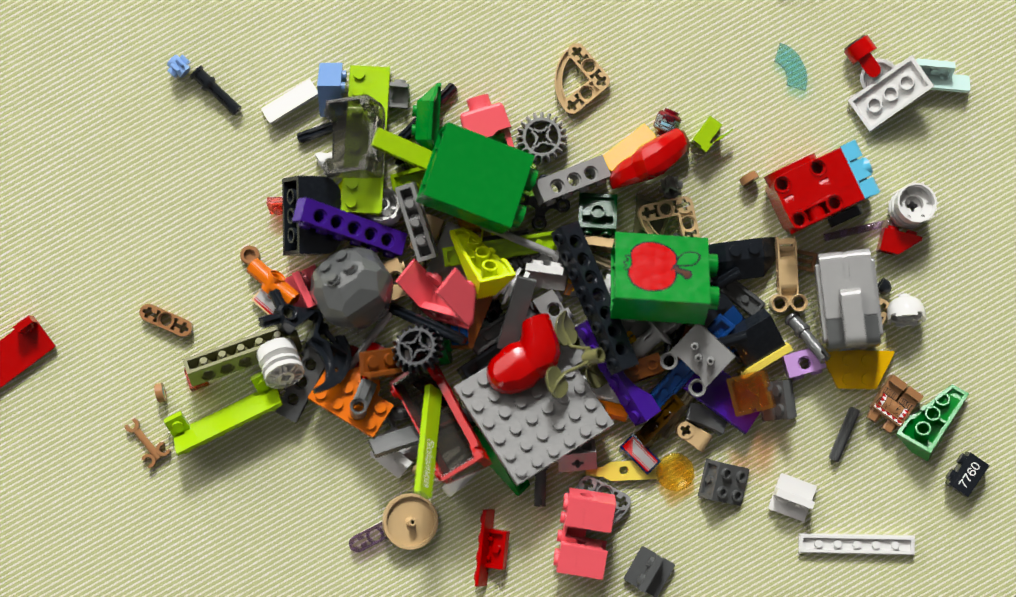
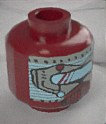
[653,108,681,135]

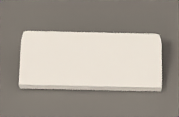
[261,79,318,125]

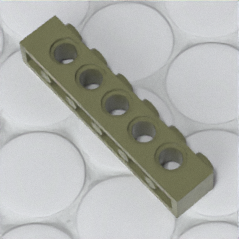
[182,326,302,387]

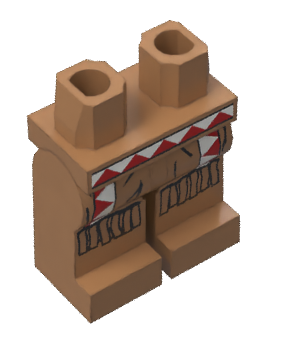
[866,375,924,434]

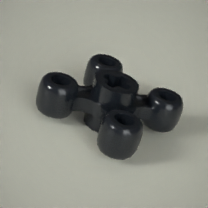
[519,174,570,231]

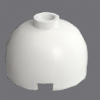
[366,188,402,227]
[886,293,926,327]

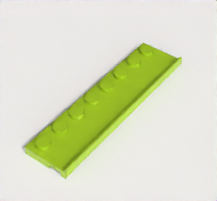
[341,65,390,216]

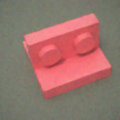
[285,264,317,309]

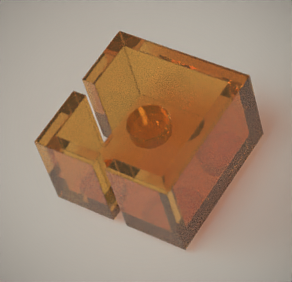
[726,369,776,417]

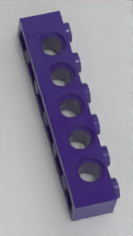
[292,197,407,258]

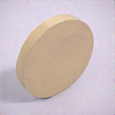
[382,493,438,550]

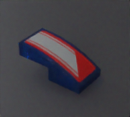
[620,434,661,475]

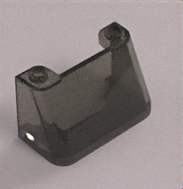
[323,94,385,179]

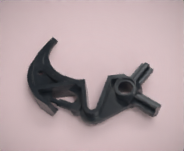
[258,289,352,394]

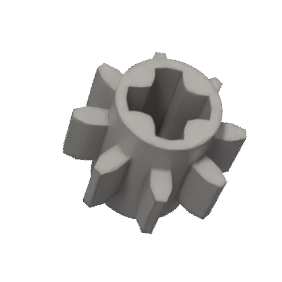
[659,175,683,199]

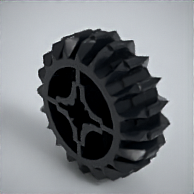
[392,323,445,376]

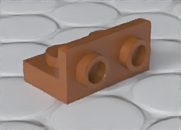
[359,347,403,380]
[624,353,665,383]

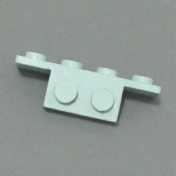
[916,59,970,93]

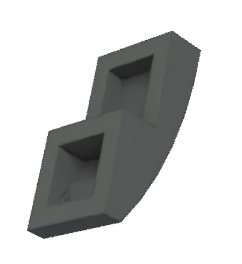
[685,402,727,435]

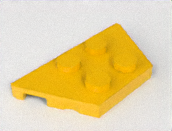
[824,350,894,389]

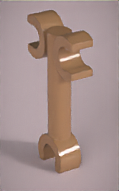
[124,418,171,468]

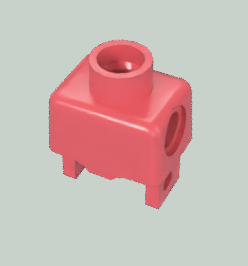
[460,94,514,147]

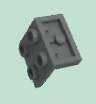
[698,459,749,506]

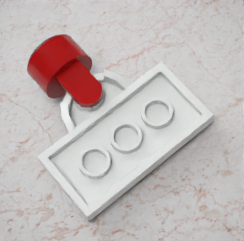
[844,35,934,132]

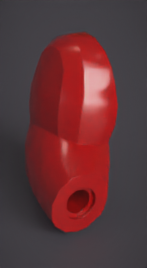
[610,128,687,189]
[486,313,560,394]

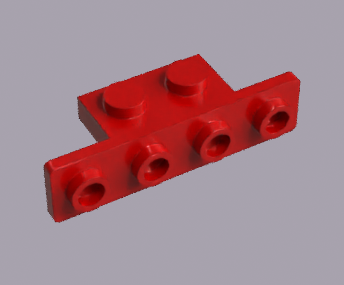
[474,509,510,587]

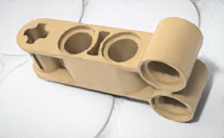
[769,236,808,312]

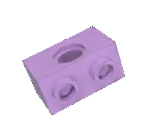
[781,348,827,381]

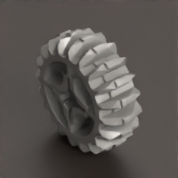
[516,112,568,164]

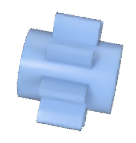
[167,54,191,78]

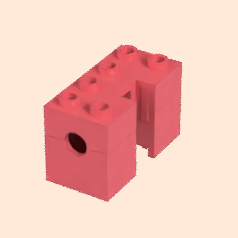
[553,487,616,580]

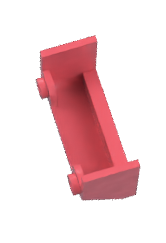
[395,259,476,329]

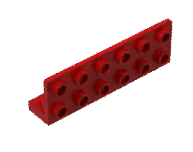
[0,315,56,388]

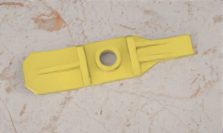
[585,461,662,481]

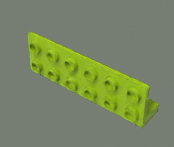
[164,371,283,456]

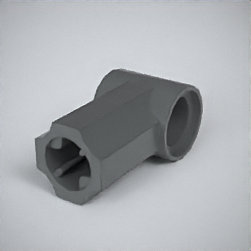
[350,379,377,420]

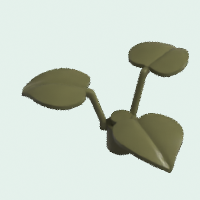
[546,310,608,399]

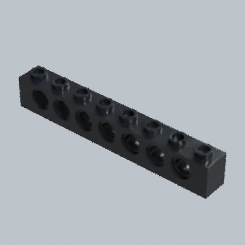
[551,221,639,375]

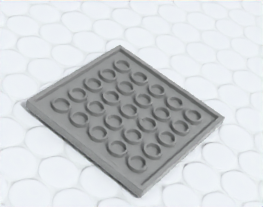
[453,344,614,486]

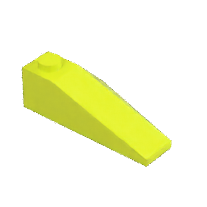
[449,227,516,299]

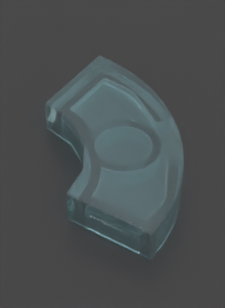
[774,43,807,91]

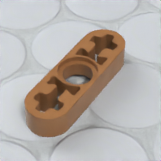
[139,304,193,337]

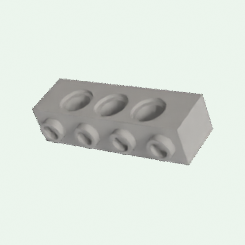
[532,155,611,207]
[395,181,439,262]
[533,289,586,366]

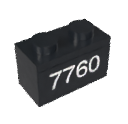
[945,451,990,497]

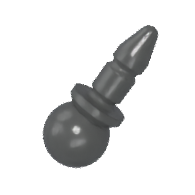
[507,253,541,272]

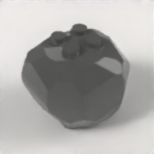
[310,247,393,329]

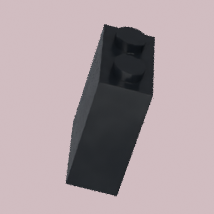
[729,308,786,369]

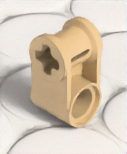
[675,421,713,453]

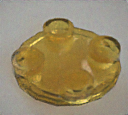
[656,453,695,491]

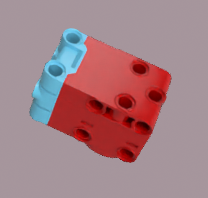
[764,140,880,234]

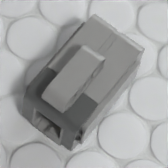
[814,248,883,352]

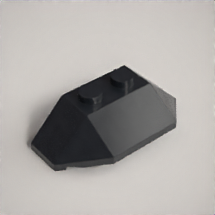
[709,237,776,280]

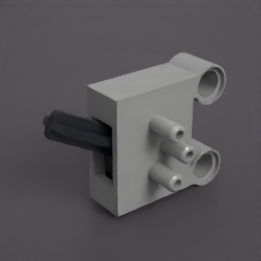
[660,324,748,397]

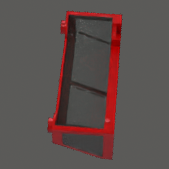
[389,363,492,484]

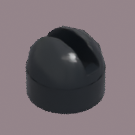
[878,278,892,294]

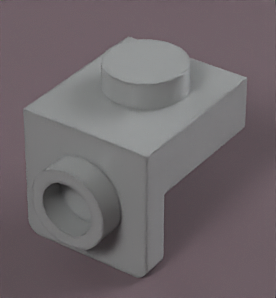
[388,79,410,109]

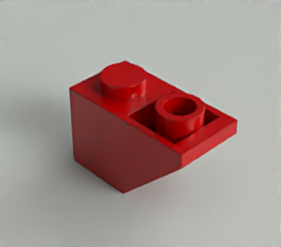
[876,225,923,256]

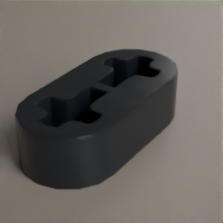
[827,204,864,228]

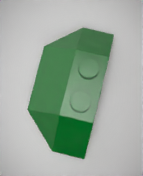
[411,83,442,151]

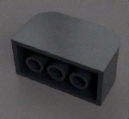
[282,175,341,256]

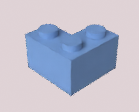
[317,63,347,117]

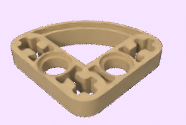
[554,43,610,115]
[637,196,701,238]

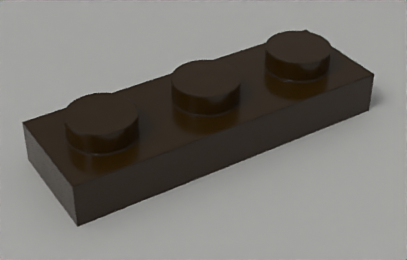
[635,393,688,449]

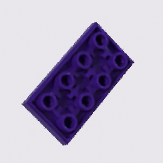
[683,370,761,434]

